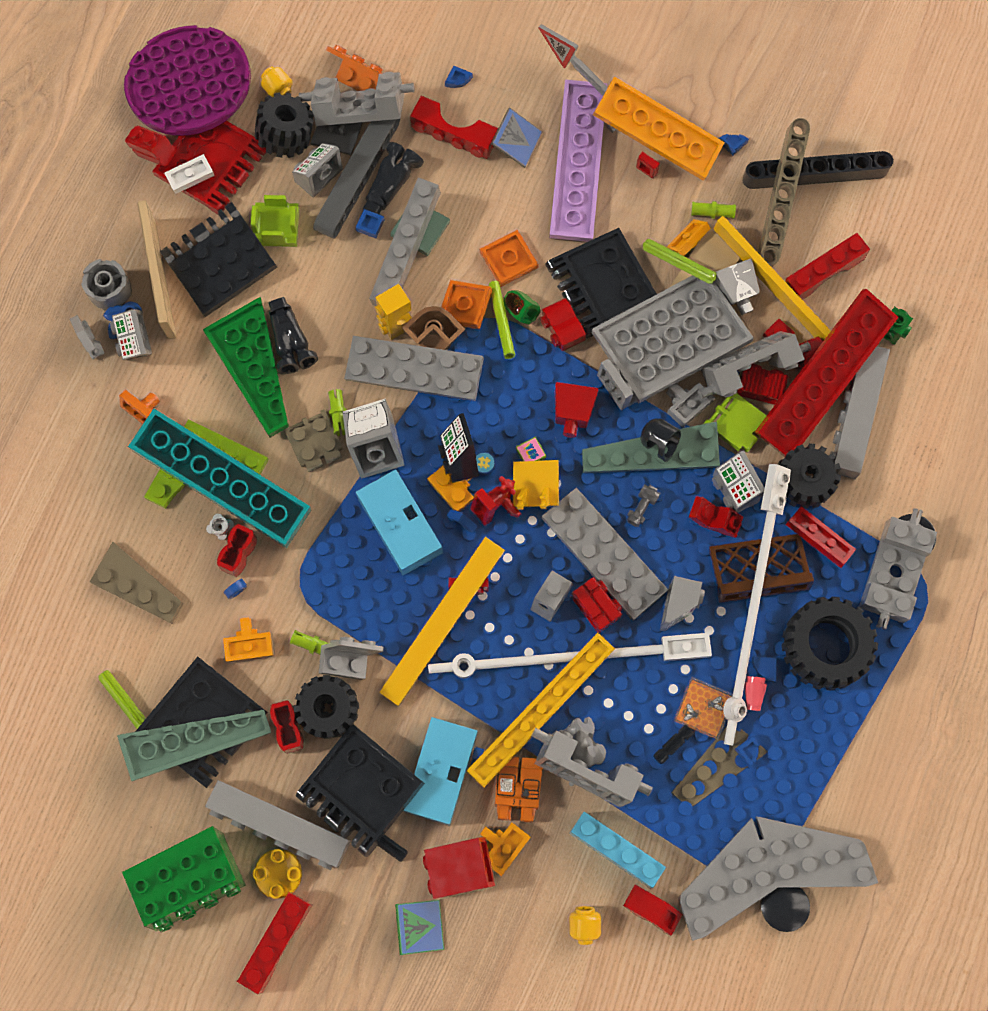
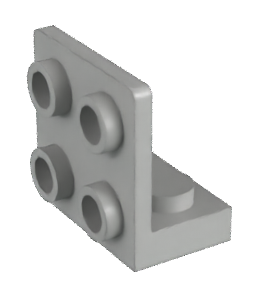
[597,359,637,410]
[319,637,383,680]

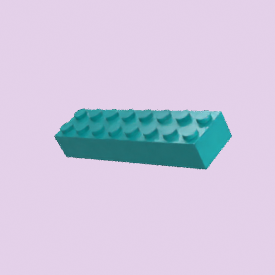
[128,409,312,548]

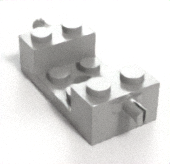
[299,72,415,126]
[698,331,811,399]
[859,508,937,630]
[531,728,653,807]

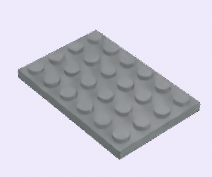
[592,275,753,404]

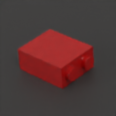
[423,837,495,899]

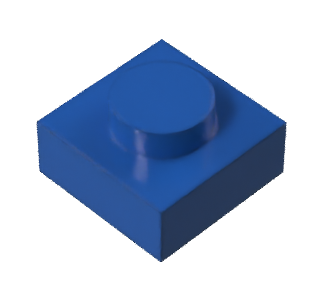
[356,209,385,238]

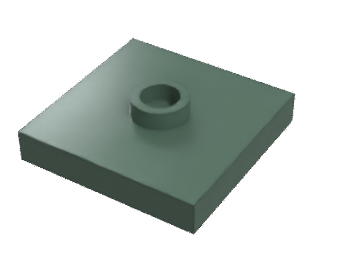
[390,210,450,256]

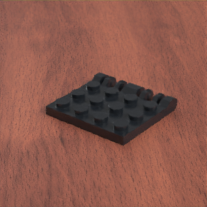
[160,202,277,317]
[545,228,657,338]
[135,656,268,788]
[296,724,425,857]

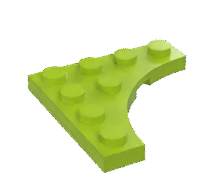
[144,419,269,509]

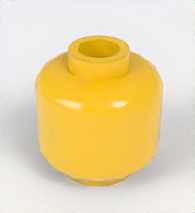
[261,67,292,97]
[569,906,601,945]

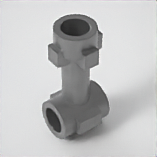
[627,484,661,527]

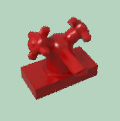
[470,476,521,526]

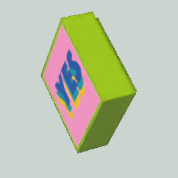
[515,437,546,461]

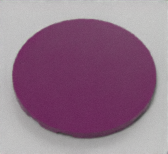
[124,25,251,136]

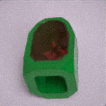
[503,290,541,325]

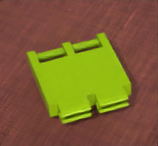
[703,393,767,452]

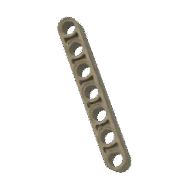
[758,118,810,267]

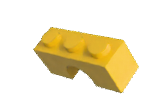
[375,284,412,340]

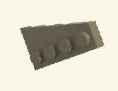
[90,542,183,624]
[671,726,767,807]

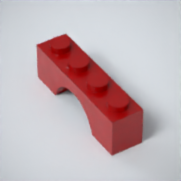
[410,95,498,159]
[785,233,870,300]
[237,892,313,994]

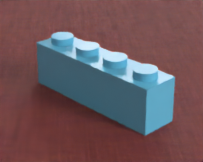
[569,812,666,889]

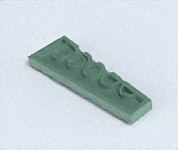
[582,422,720,473]
[117,710,272,782]

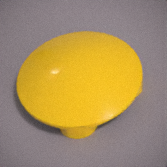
[253,849,302,899]

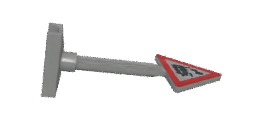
[538,24,616,133]

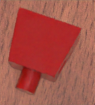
[555,382,599,438]

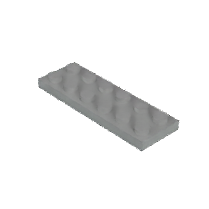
[344,336,484,401]
[542,488,668,621]

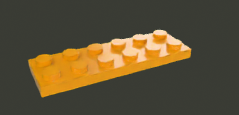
[593,77,725,180]

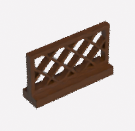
[709,534,814,603]

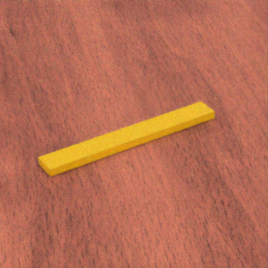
[713,216,831,341]
[379,537,505,706]
[467,633,615,788]

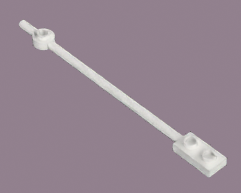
[723,464,791,746]
[428,633,712,678]

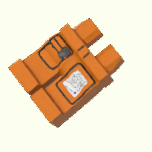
[495,757,543,823]

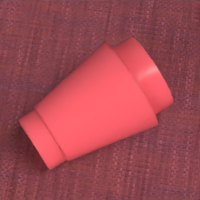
[744,676,767,711]

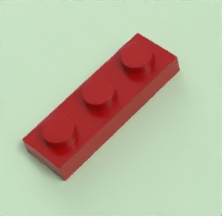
[786,506,856,568]

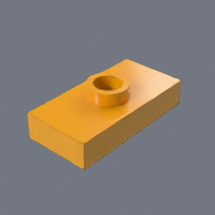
[667,219,711,256]

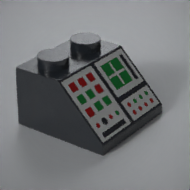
[438,413,479,483]

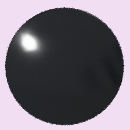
[760,887,810,932]

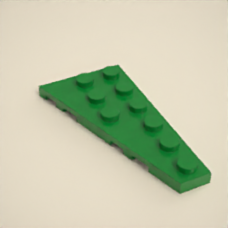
[203,297,289,438]

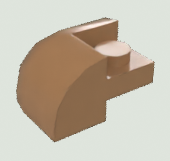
[402,306,465,350]

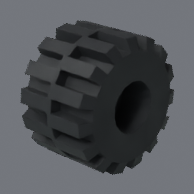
[255,93,314,158]
[780,443,841,509]
[294,675,359,739]

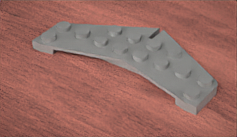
[679,816,878,941]

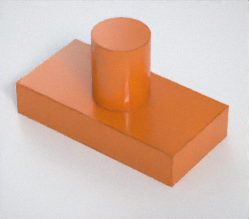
[119,390,160,424]

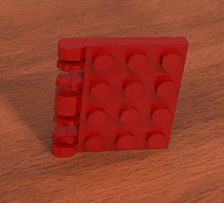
[152,120,267,215]

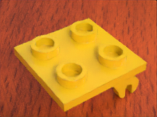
[513,460,559,510]

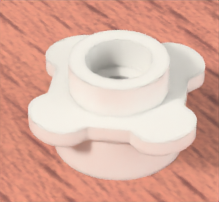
[206,514,234,540]

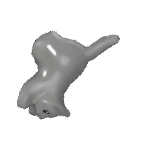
[563,717,606,786]

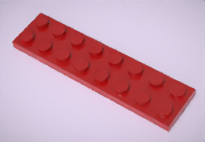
[755,289,899,457]

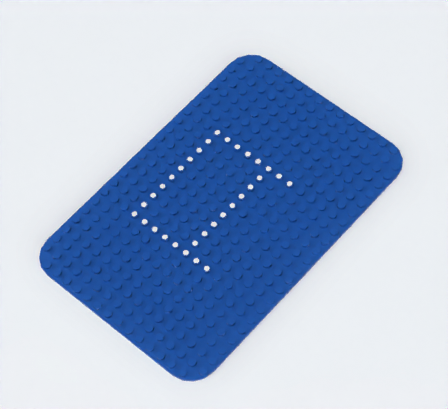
[300,318,928,866]

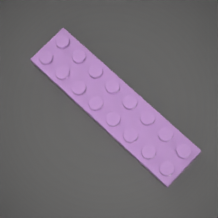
[549,80,607,242]

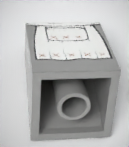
[343,399,405,479]

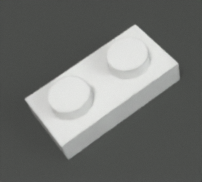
[165,154,214,194]

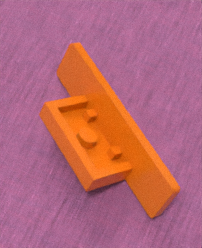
[326,44,403,91]

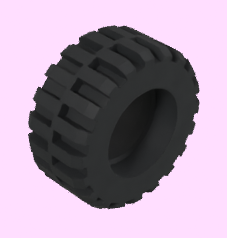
[782,596,878,691]

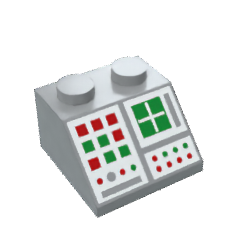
[292,143,343,197]
[110,309,152,360]
[712,450,765,513]
[660,576,705,631]

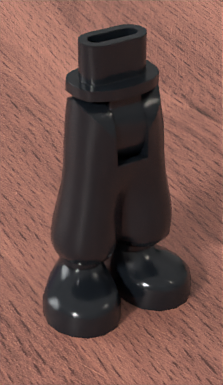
[363,142,424,214]
[269,297,318,374]

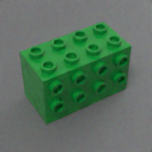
[122,826,246,933]

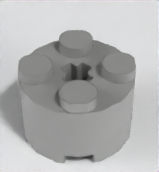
[81,259,132,311]

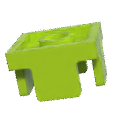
[251,195,299,247]

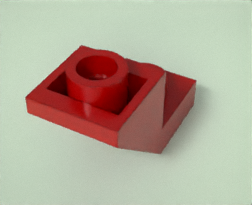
[689,496,743,538]
[623,885,683,936]

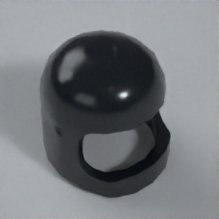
[640,418,681,462]

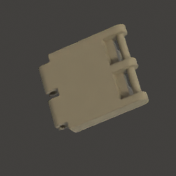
[284,409,343,472]

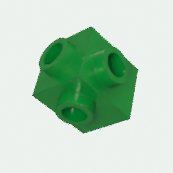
[883,306,913,345]

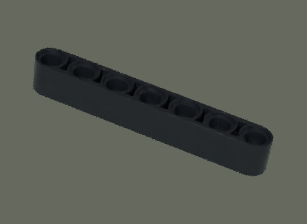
[742,151,894,189]

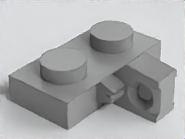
[70,315,104,359]
[666,383,715,428]

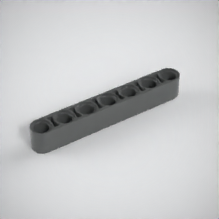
[313,118,401,239]

